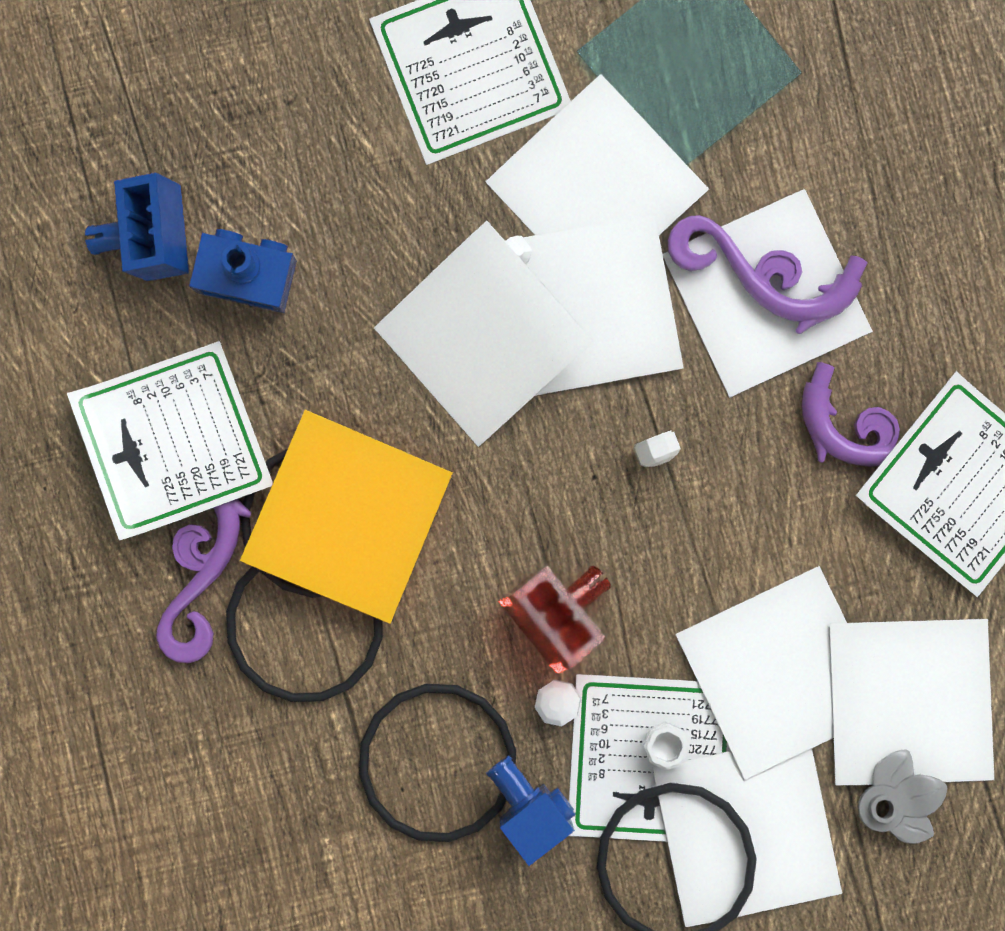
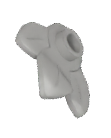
[858,750,948,844]

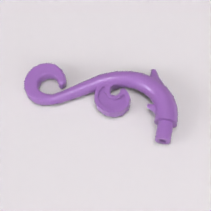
[668,215,867,334]
[802,362,900,467]
[156,499,251,663]

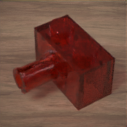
[498,566,611,673]

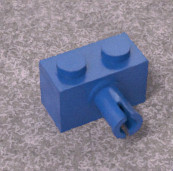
[85,173,189,281]
[189,229,297,313]
[486,755,576,866]

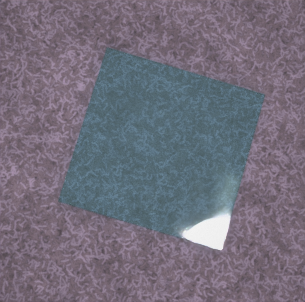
[577,0,802,165]

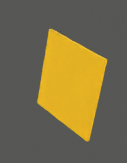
[240,410,453,624]

